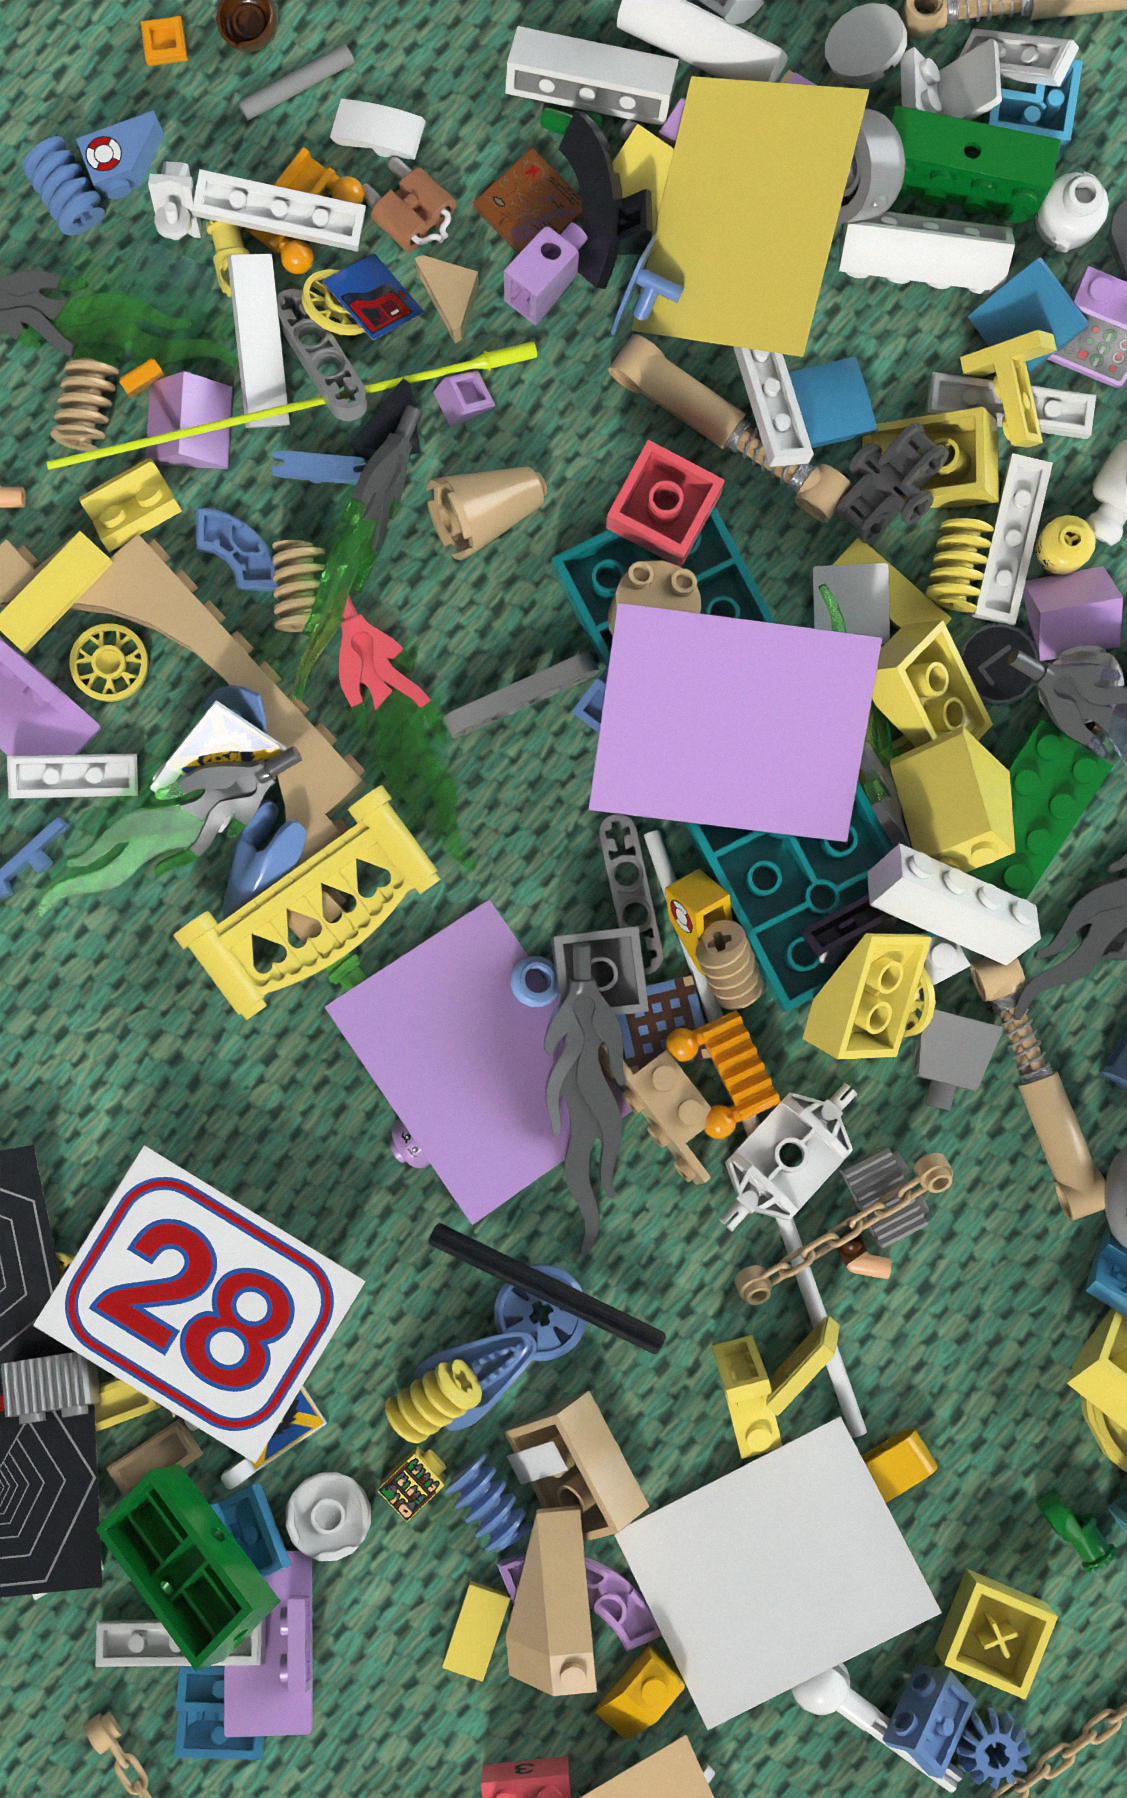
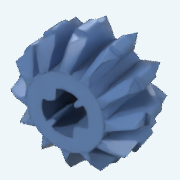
[955,1707,1031,1790]

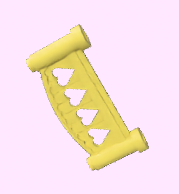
[173,785,441,1021]

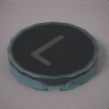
[958,623,1040,707]

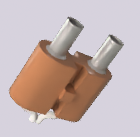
[362,157,456,252]

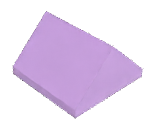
[145,371,233,469]
[1023,566,1123,662]

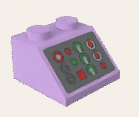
[1047,266,1127,390]

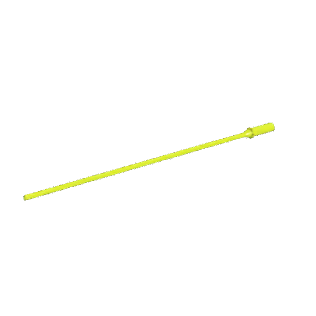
[46,341,537,470]

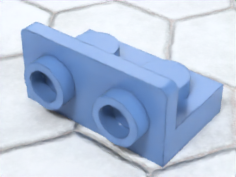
[882,1664,977,1779]

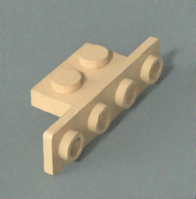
[598,1043,712,1185]

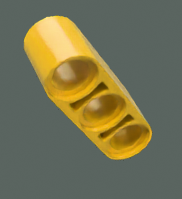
[861,1427,938,1503]

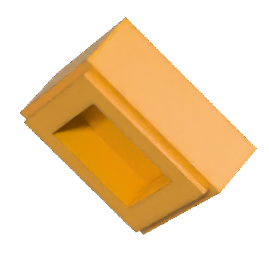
[140,16,188,66]
[119,358,165,399]

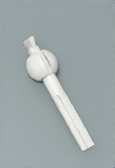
[791,1663,963,1793]

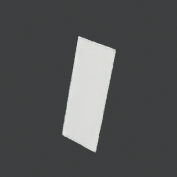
[507,1441,568,1485]

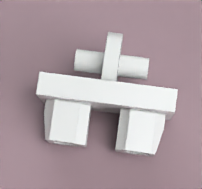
[148,161,202,240]

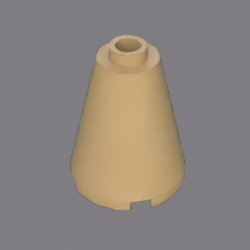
[427,466,547,560]

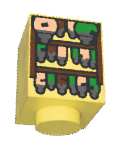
[377,1445,447,1522]

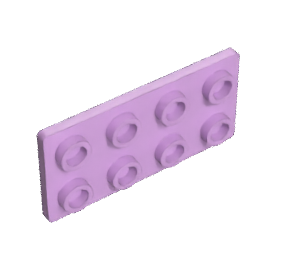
[0,636,101,756]
[224,1550,313,1737]

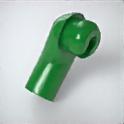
[540,107,604,136]

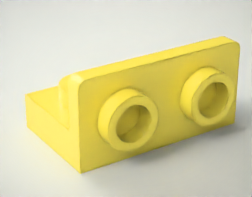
[79,458,182,552]

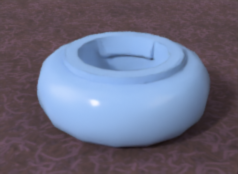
[510,956,558,1007]

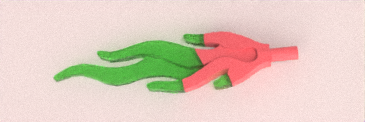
[330,586,476,871]

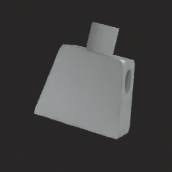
[912,1008,1003,1111]

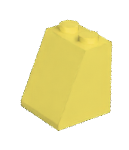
[890,726,1015,873]

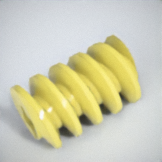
[925,518,994,612]
[385,1359,482,1443]

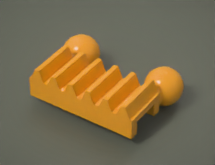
[244,147,364,274]
[665,1010,781,1139]

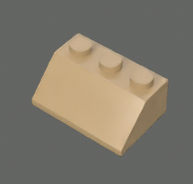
[504,1391,650,1542]

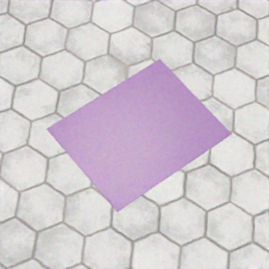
[588,603,882,842]
[325,899,632,1225]

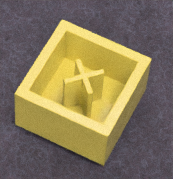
[934,1569,1058,1700]

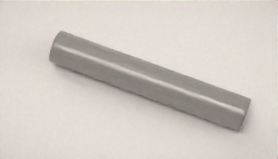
[237,44,355,121]

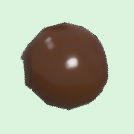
[216,0,279,53]

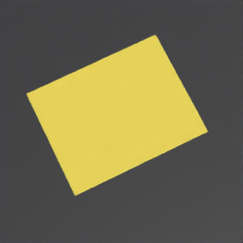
[632,76,870,357]

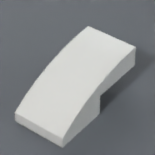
[330,99,426,160]

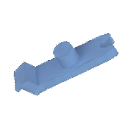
[271,450,368,487]
[0,817,69,900]

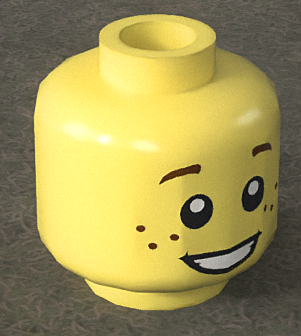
[1035,515,1096,575]

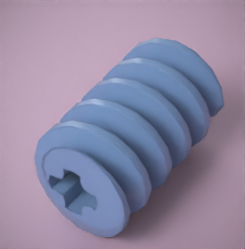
[23,136,106,235]
[445,1452,533,1552]

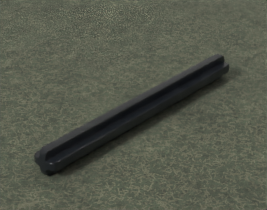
[428,1223,666,1354]

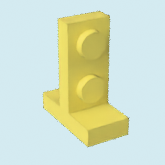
[960,330,1057,448]
[712,1335,782,1459]

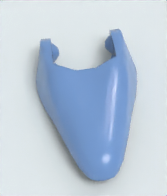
[222,800,306,920]
[413,1331,537,1431]

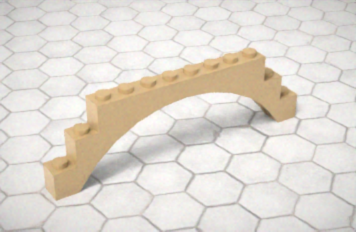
[0,534,367,944]

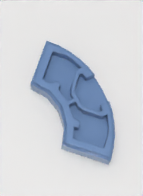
[196,507,281,591]

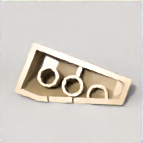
[506,1505,597,1696]

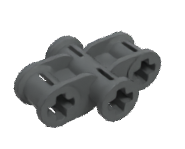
[834,423,949,544]

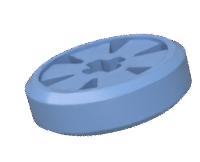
[494,1264,587,1361]

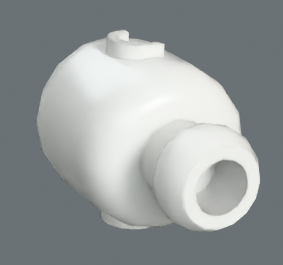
[1035,171,1109,252]
[1085,439,1127,546]

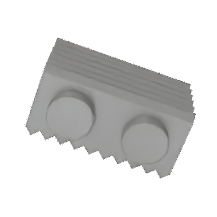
[839,1146,929,1248]
[1,1352,101,1424]

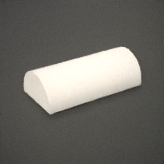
[617,0,789,82]

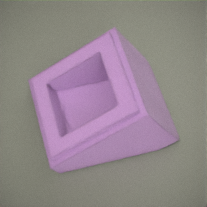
[434,369,495,427]

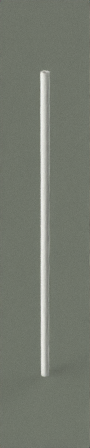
[643,830,867,1438]

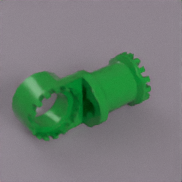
[1035,1489,1118,1573]

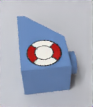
[76,110,164,200]

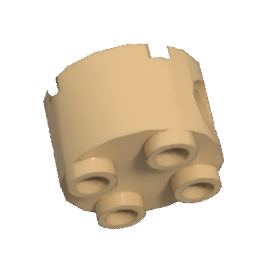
[608,561,701,636]

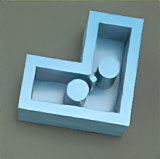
[982,59,1083,162]

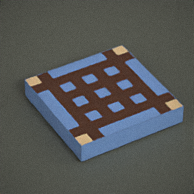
[616,975,711,1074]

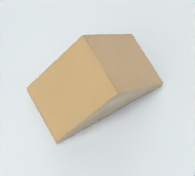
[414,255,479,344]

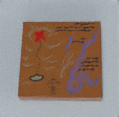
[473,148,583,254]

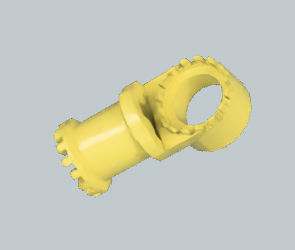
[206,220,250,297]

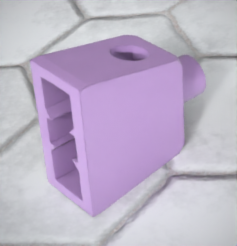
[504,222,588,326]

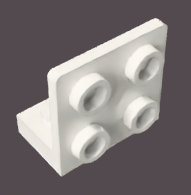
[900,38,1002,121]

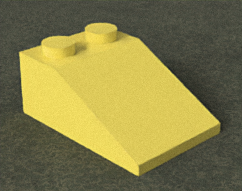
[862,407,999,508]
[872,620,993,747]
[802,933,932,1059]

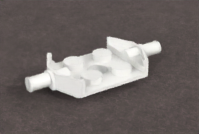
[719,1083,857,1232]

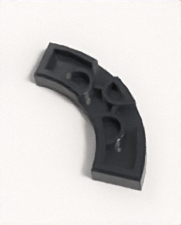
[558,110,623,289]

